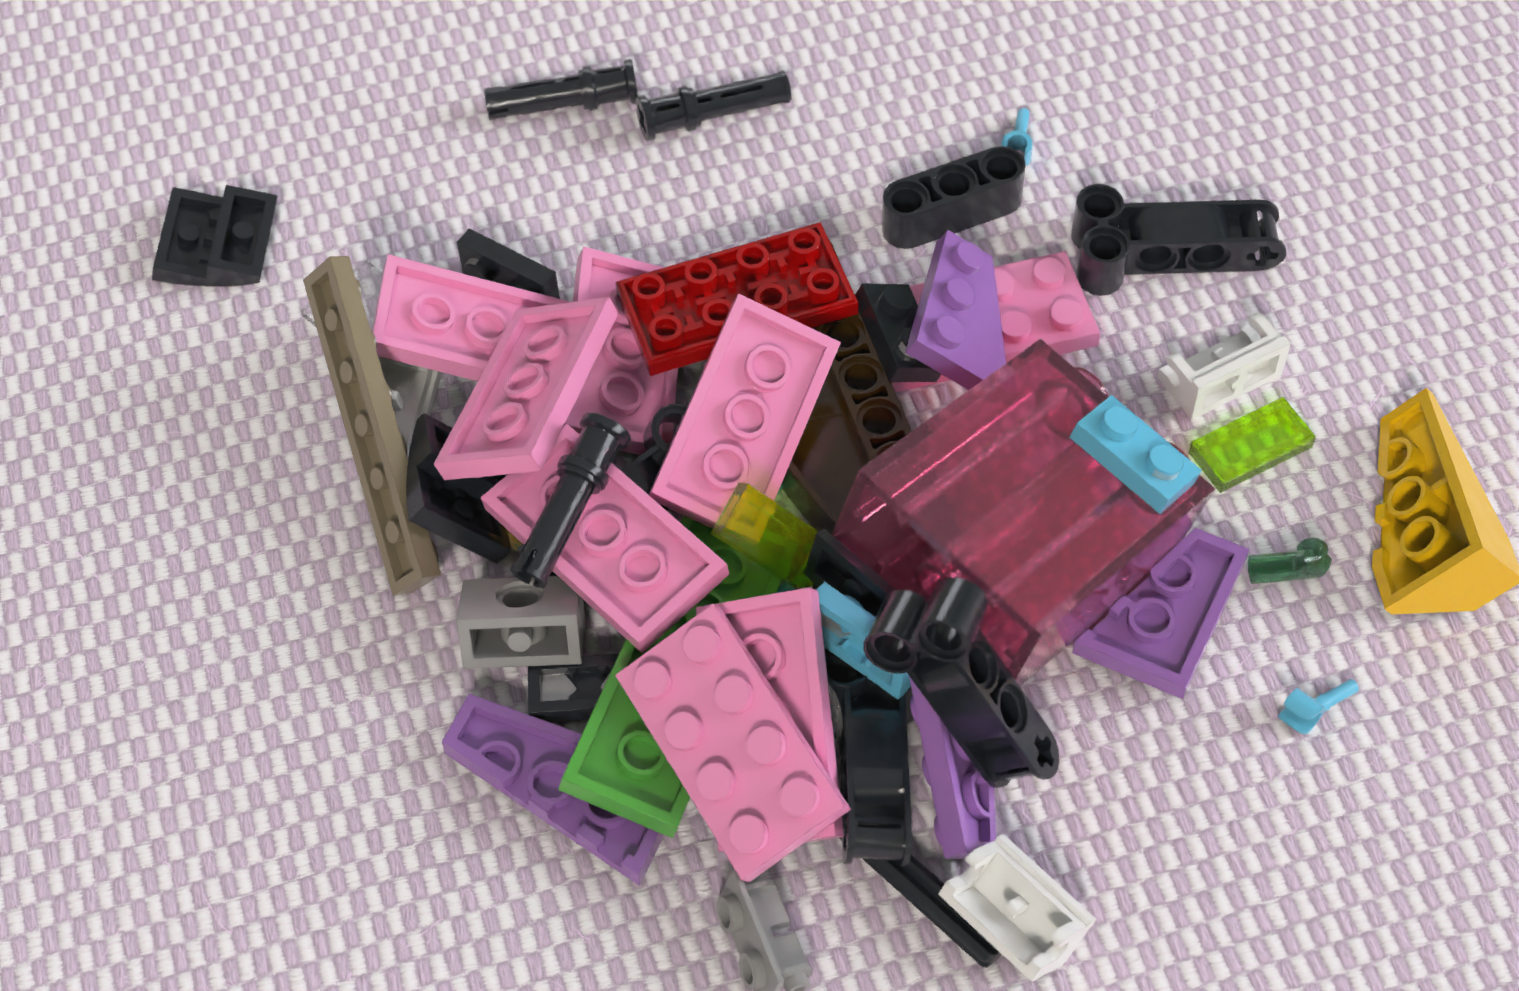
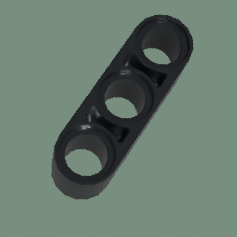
[882,146,1026,249]

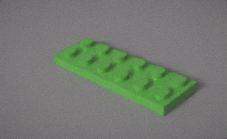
[558,515,797,839]

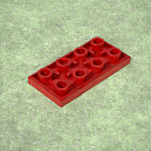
[615,222,858,376]

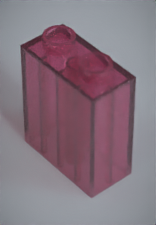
[832,338,1216,686]

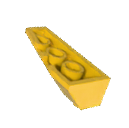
[1372,388,1519,615]

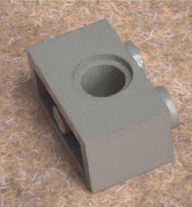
[456,576,586,669]

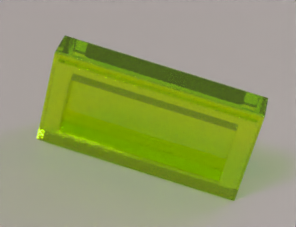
[1188,397,1316,493]
[711,483,819,590]

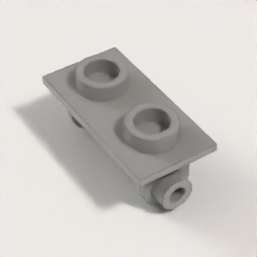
[716,869,812,991]

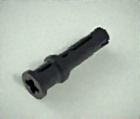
[484,59,638,120]
[636,70,791,142]
[510,413,630,588]

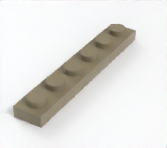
[303,256,441,596]

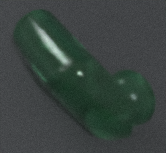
[1248,537,1332,584]

